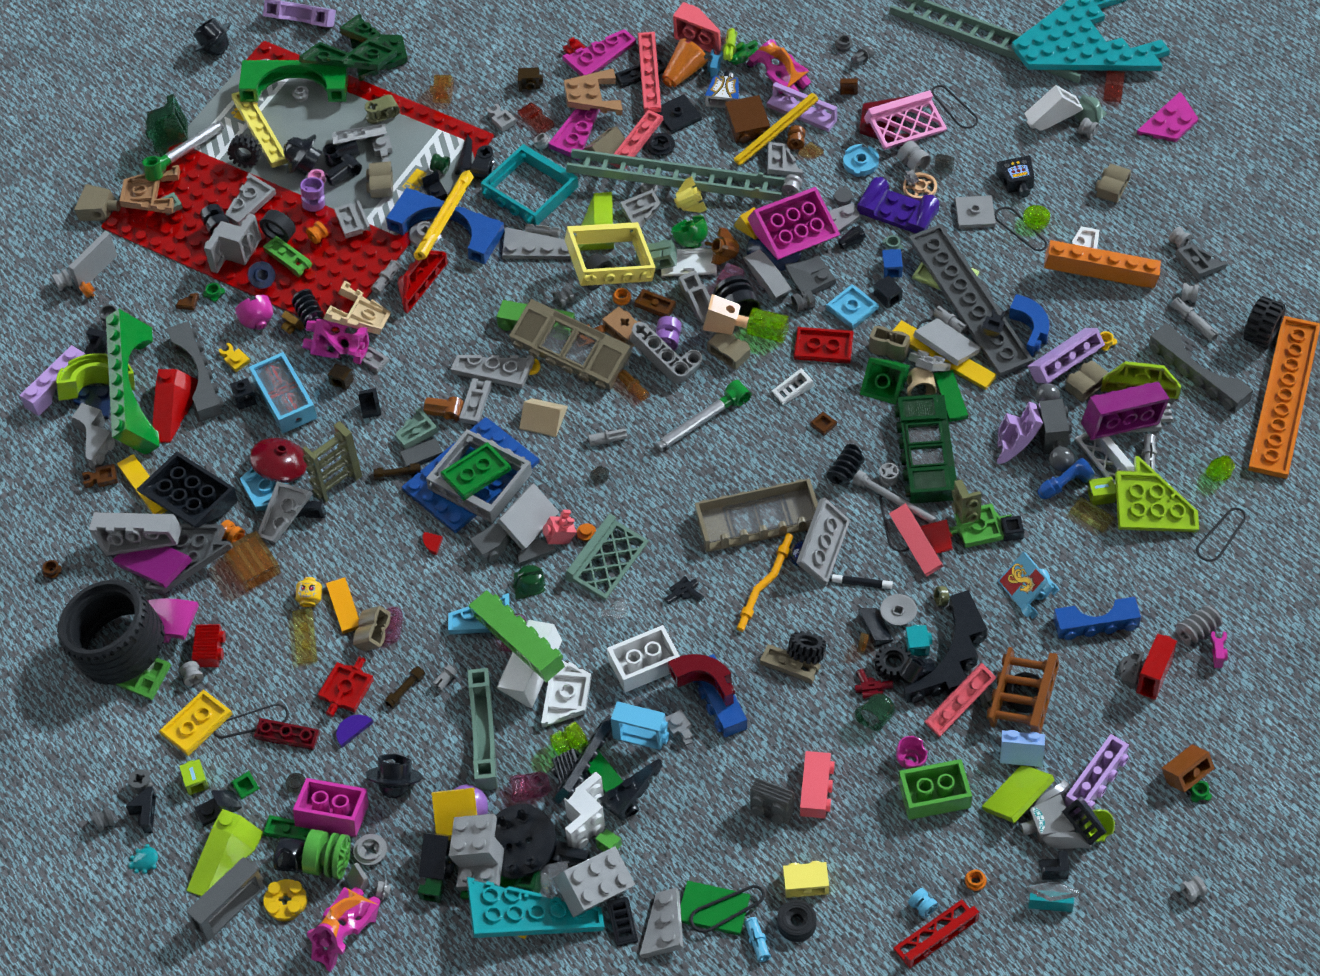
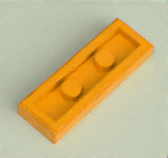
[326,577,359,634]

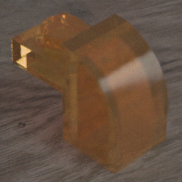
[430,75,454,103]

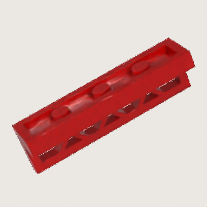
[893,899,979,969]

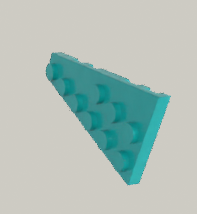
[466,877,604,938]

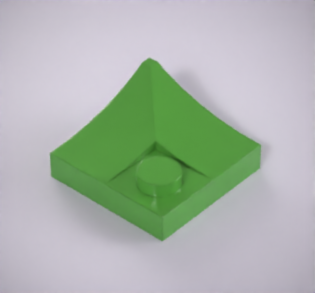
[116,658,171,700]

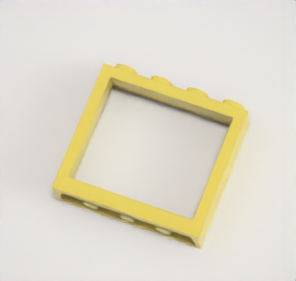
[565,222,656,286]

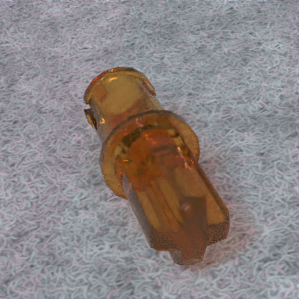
[618,370,650,402]

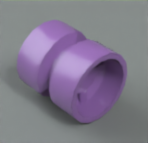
[300,177,325,212]
[656,316,682,351]

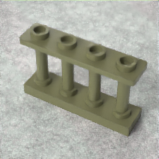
[302,421,362,503]

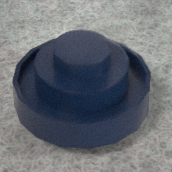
[247,261,275,289]

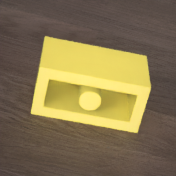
[783,861,829,898]

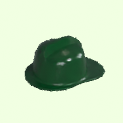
[513,565,545,599]

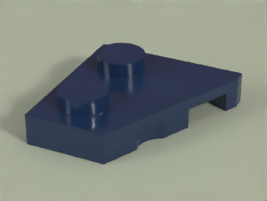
[73,386,111,419]

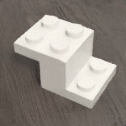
[564,772,605,849]

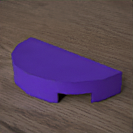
[336,714,374,748]

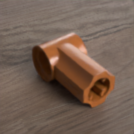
[424,397,464,422]

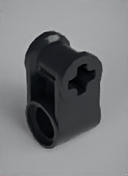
[470,145,494,180]

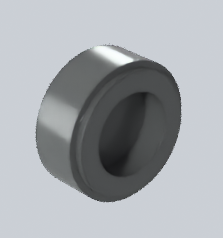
[834,188,852,205]

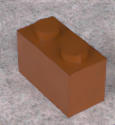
[1161,744,1215,793]

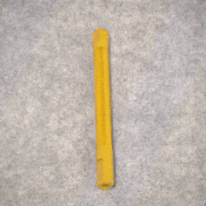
[414,170,474,261]

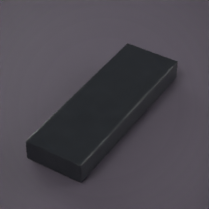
[615,56,667,88]

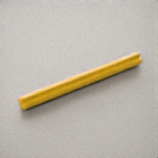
[734,93,819,166]

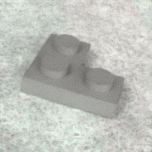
[908,350,951,371]

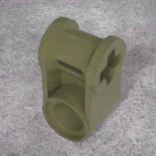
[365,94,400,124]

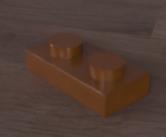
[634,289,676,317]

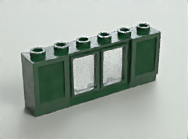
[894,394,957,504]

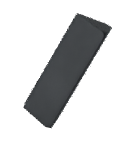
[858,608,893,648]

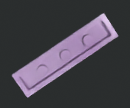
[767,82,837,132]

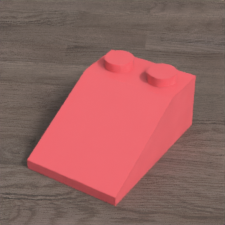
[673,2,721,55]

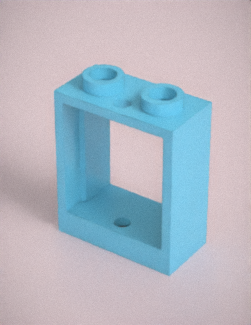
[611,701,669,750]

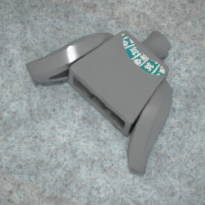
[1020,779,1091,849]

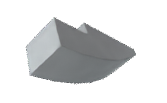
[743,249,791,302]
[678,271,711,324]

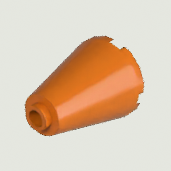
[662,38,708,88]

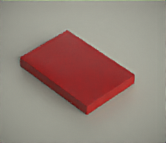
[794,327,854,364]

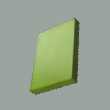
[982,765,1055,823]

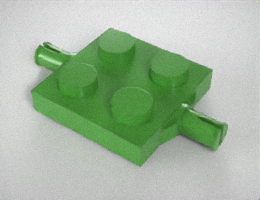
[949,503,1012,548]

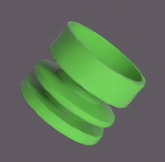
[302,829,351,879]

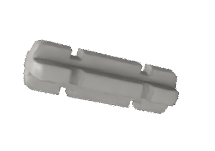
[525,224,561,238]

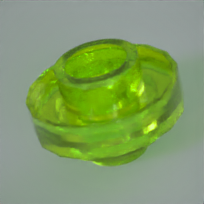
[1023,205,1050,230]
[1206,455,1235,482]

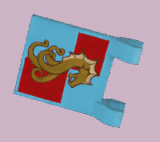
[998,552,1060,619]

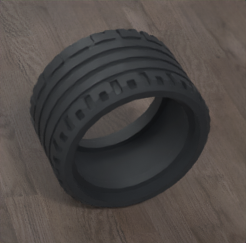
[57,579,165,685]

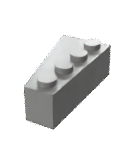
[89,512,182,556]

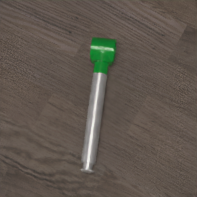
[142,121,224,181]
[656,380,752,451]

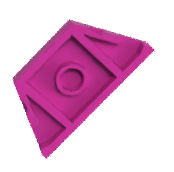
[1137,92,1198,142]

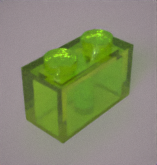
[747,308,789,343]

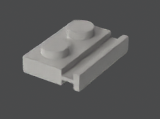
[334,201,371,238]

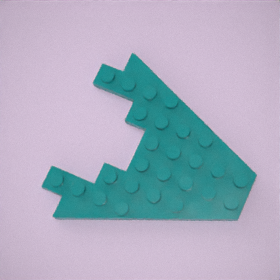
[1011,0,1170,71]

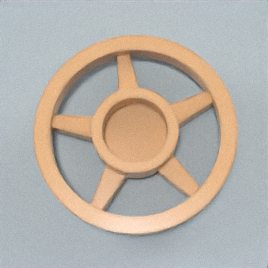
[903,173,937,201]

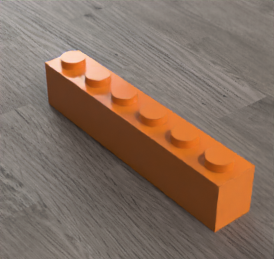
[1044,240,1161,288]

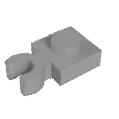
[487,104,517,132]

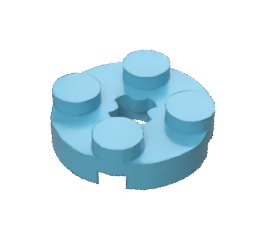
[843,144,879,177]

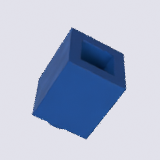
[882,249,903,278]

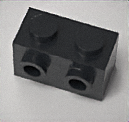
[419,833,454,880]

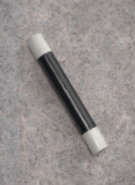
[832,574,893,589]

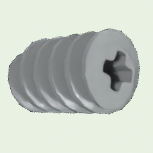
[1176,606,1223,646]

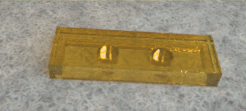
[292,608,318,664]

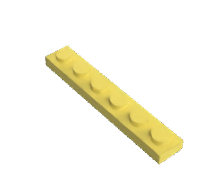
[231,92,288,168]

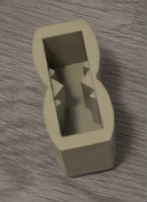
[366,161,393,198]
[1095,164,1131,203]
[869,326,910,361]
[707,333,751,370]
[1065,360,1109,402]
[353,606,391,651]

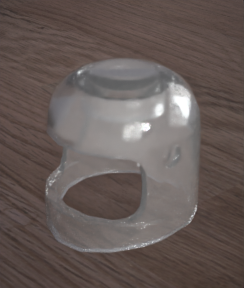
[540,861,571,895]

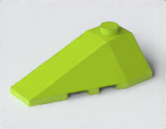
[578,192,614,251]
[186,809,263,896]

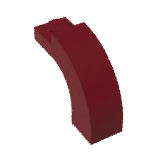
[668,654,735,707]

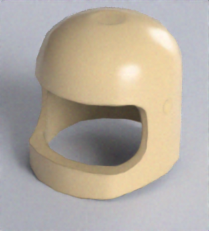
[907,367,936,396]

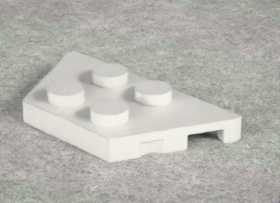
[541,660,591,727]

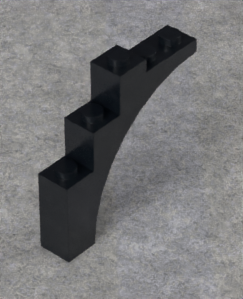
[903,590,988,703]

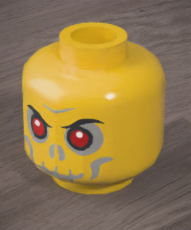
[295,577,322,607]

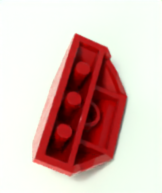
[397,250,448,314]

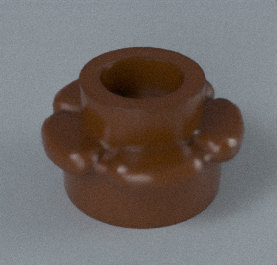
[42,560,62,579]

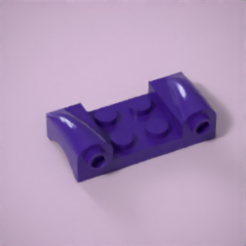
[857,177,939,234]

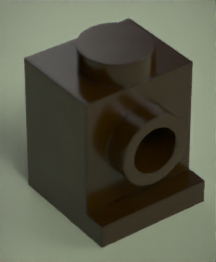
[518,67,544,92]

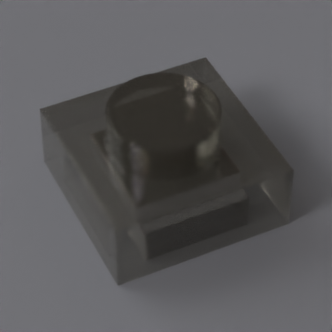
[935,153,955,173]

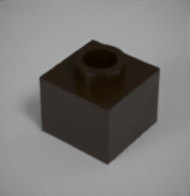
[328,364,354,391]

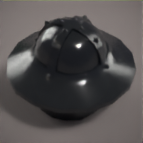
[193,18,231,55]
[283,134,322,175]
[365,754,422,799]

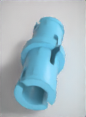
[744,917,771,962]

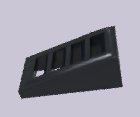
[1062,796,1107,845]
[607,897,638,947]

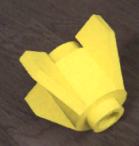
[674,177,707,213]

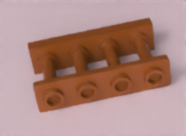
[986,647,1060,734]

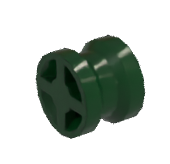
[430,153,451,174]

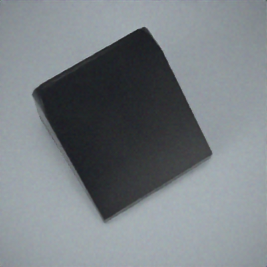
[1001,516,1025,541]

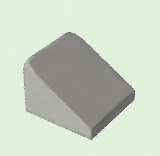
[347,862,370,891]

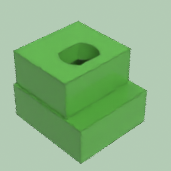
[595,829,622,852]

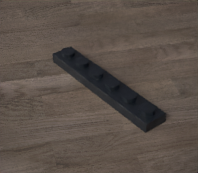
[553,714,612,804]

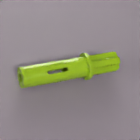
[722,28,738,61]

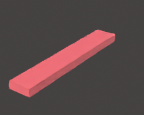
[638,32,661,113]

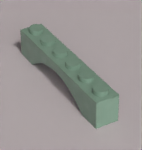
[468,668,498,791]

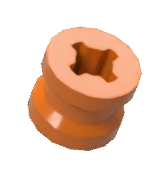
[306,221,329,244]

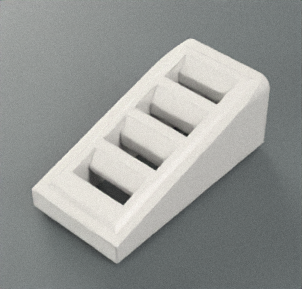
[771,368,815,405]

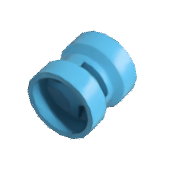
[908,888,939,919]

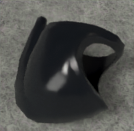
[273,837,306,873]

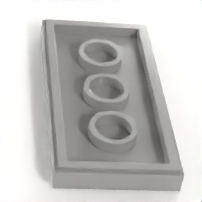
[796,497,850,585]

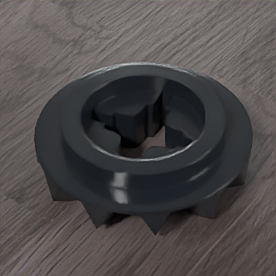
[647,133,675,157]

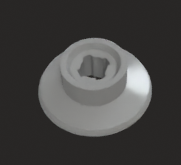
[409,221,441,247]
[880,594,917,625]

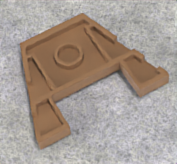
[564,69,623,116]
[120,165,180,214]

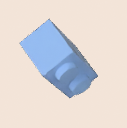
[1000,730,1045,767]

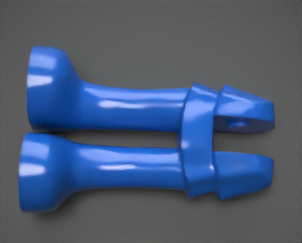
[1038,458,1095,499]

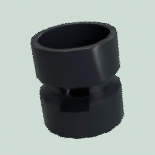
[199,204,230,236]

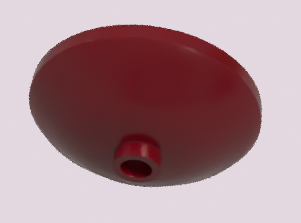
[250,438,307,483]

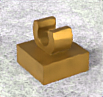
[281,310,305,334]

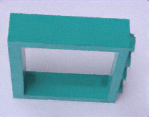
[481,144,579,226]

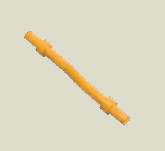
[736,533,793,632]

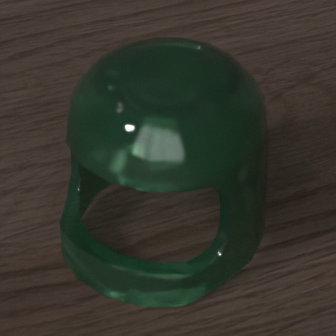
[855,693,895,731]

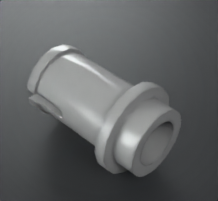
[432,665,457,692]

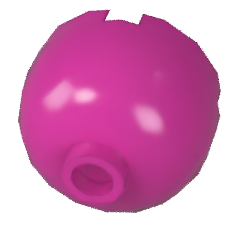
[235,295,273,330]

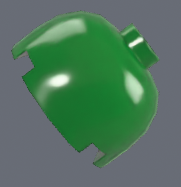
[671,215,708,249]

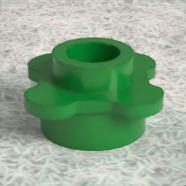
[203,283,225,302]
[1188,781,1212,803]

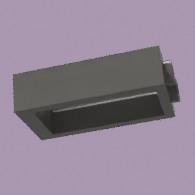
[186,857,265,942]

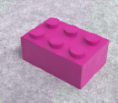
[293,778,369,837]

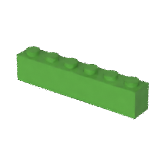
[468,590,565,683]

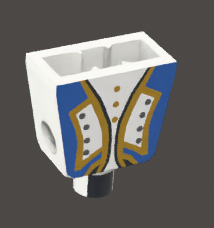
[705,71,739,108]

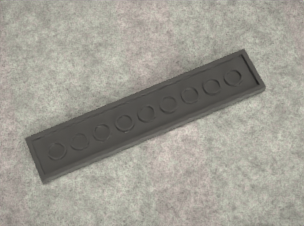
[908,224,1033,377]

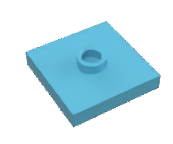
[826,284,879,330]

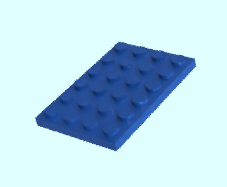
[402,417,540,534]

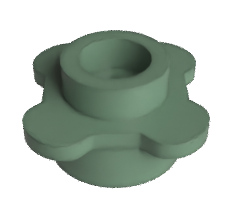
[882,235,903,251]

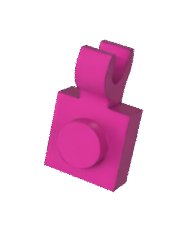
[1210,631,1228,668]

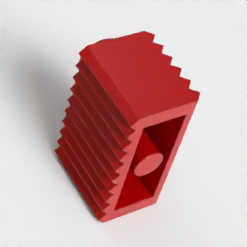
[192,624,226,668]

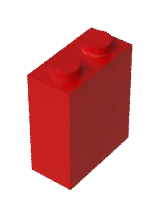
[1136,633,1177,700]

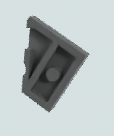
[1176,244,1228,279]

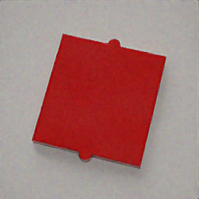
[920,519,953,554]

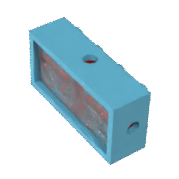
[249,352,317,434]

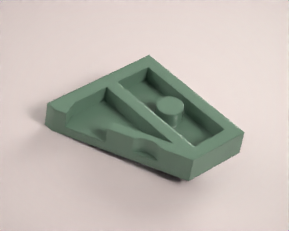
[395,407,439,450]

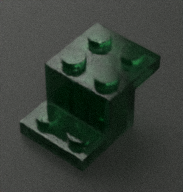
[145,94,188,157]

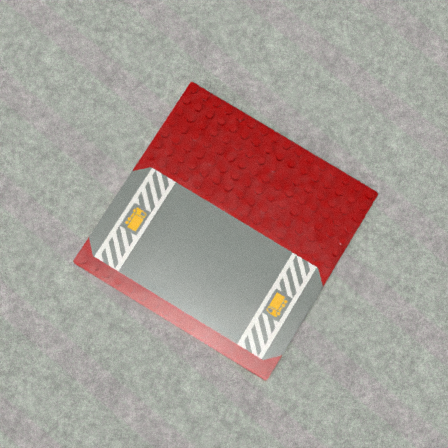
[101,41,494,333]

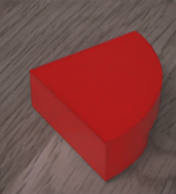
[423,532,443,555]

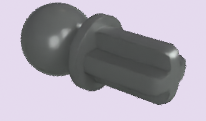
[851,46,875,65]

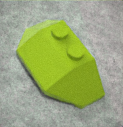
[1101,361,1181,399]

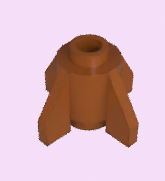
[704,227,739,265]

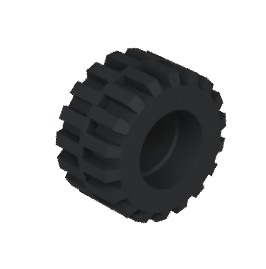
[1243,296,1286,349]

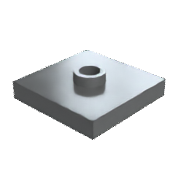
[955,195,996,229]

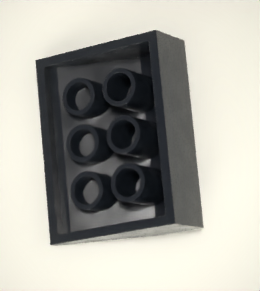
[137,451,238,528]

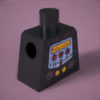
[996,155,1034,198]

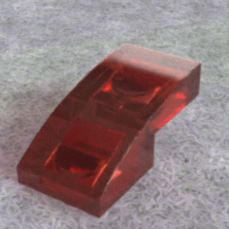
[1103,71,1125,103]
[518,102,555,134]

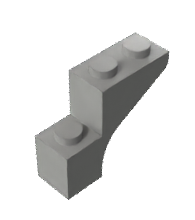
[72,403,115,470]

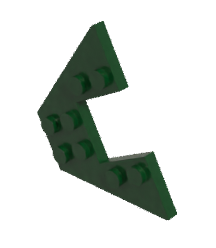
[299,14,397,71]

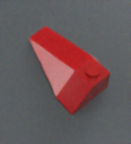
[152,369,198,443]

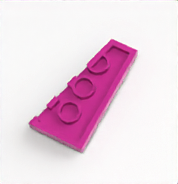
[562,29,636,76]

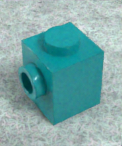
[905,625,933,657]

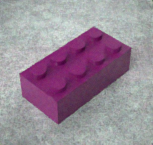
[1081,382,1170,440]

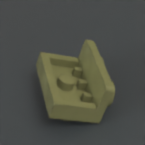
[951,479,982,524]

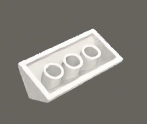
[496,620,562,708]

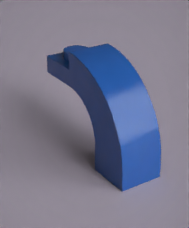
[1009,294,1049,357]

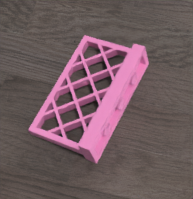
[864,90,947,150]

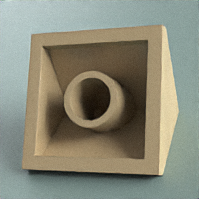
[520,398,568,437]

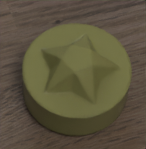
[934,586,950,607]

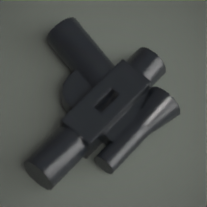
[664,576,704,605]

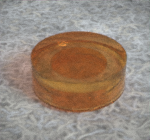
[856,632,869,654]

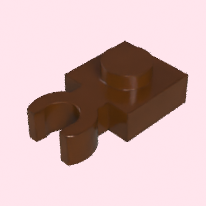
[82,464,118,488]

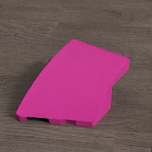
[147,598,199,643]

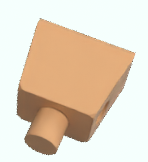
[703,294,749,335]

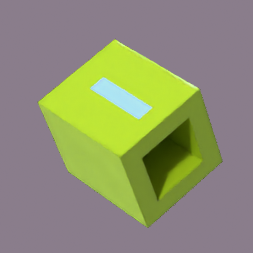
[1087,477,1116,506]
[179,759,209,795]

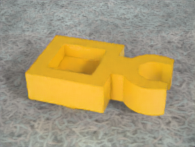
[218,343,251,372]

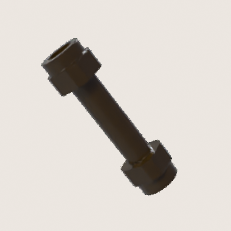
[373,463,421,481]
[384,666,426,709]

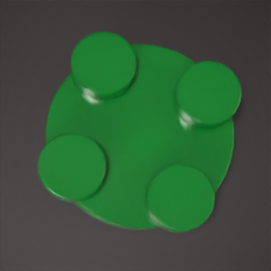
[727,40,758,65]

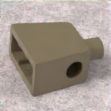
[74,184,121,221]

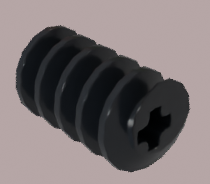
[292,289,325,329]
[826,444,865,487]

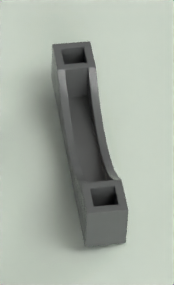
[167,321,224,421]
[1149,323,1253,413]

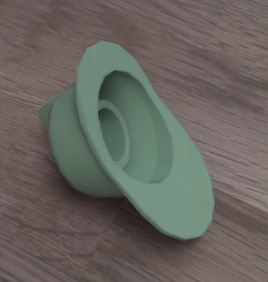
[1074,94,1107,123]

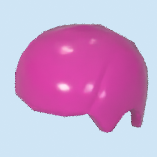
[896,736,928,769]

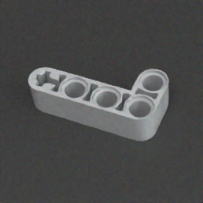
[630,322,702,384]

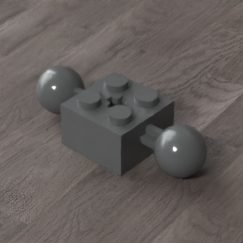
[1035,383,1074,471]

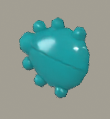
[128,844,158,874]

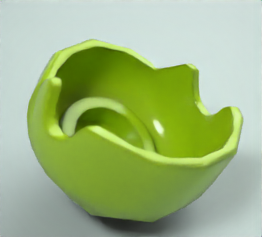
[1081,809,1115,842]

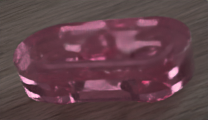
[384,607,403,644]

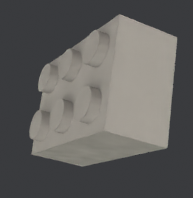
[553,846,635,917]

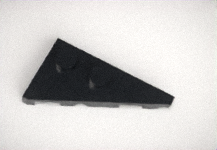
[599,758,663,821]

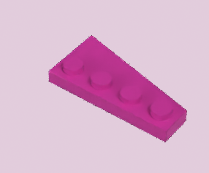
[548,108,600,160]

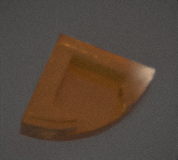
[798,142,824,158]

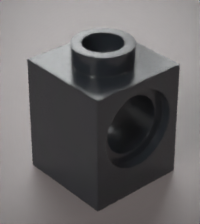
[230,378,257,410]

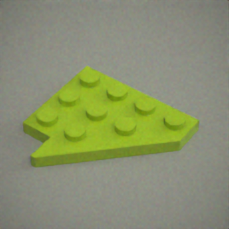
[1115,456,1199,532]

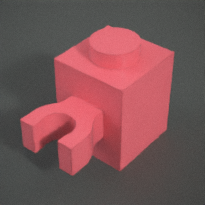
[542,510,576,545]

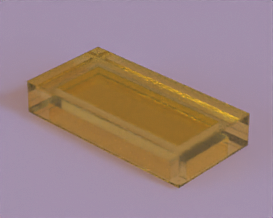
[1070,497,1114,533]

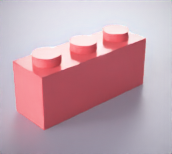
[800,751,835,818]

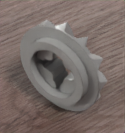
[353,834,388,867]

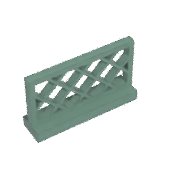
[565,513,649,600]

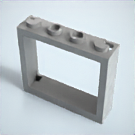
[426,429,532,523]

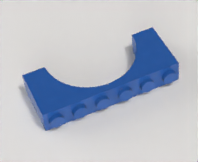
[386,187,504,264]

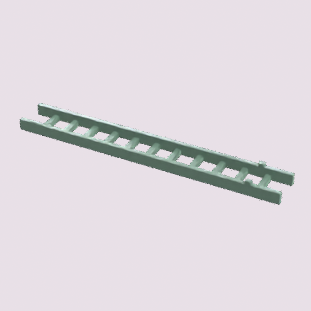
[889,0,1081,83]
[566,148,785,201]

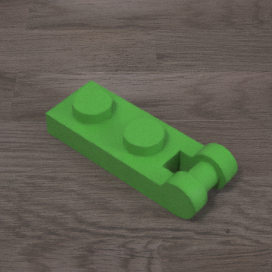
[263,236,312,277]

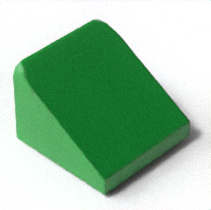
[230,771,260,800]

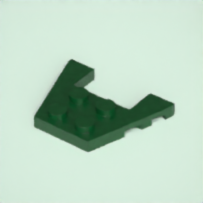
[350,34,408,81]

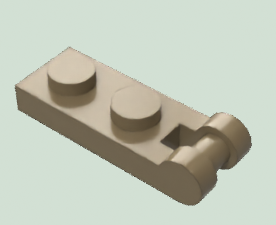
[760,644,821,684]

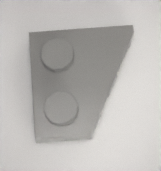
[767,142,803,176]
[620,189,661,228]

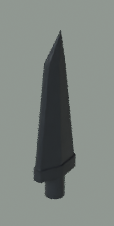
[455,134,472,178]

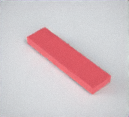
[609,110,663,169]
[889,503,944,577]
[924,663,997,737]

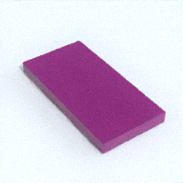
[112,546,192,588]

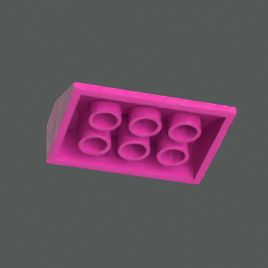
[747,187,840,260]

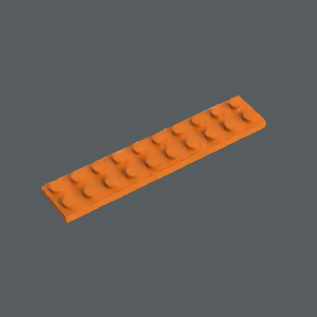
[1248,316,1320,479]

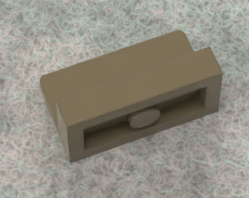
[584,126,625,163]

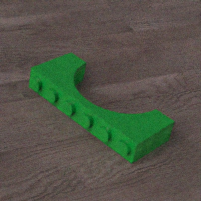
[239,60,349,102]

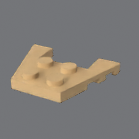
[323,281,391,335]

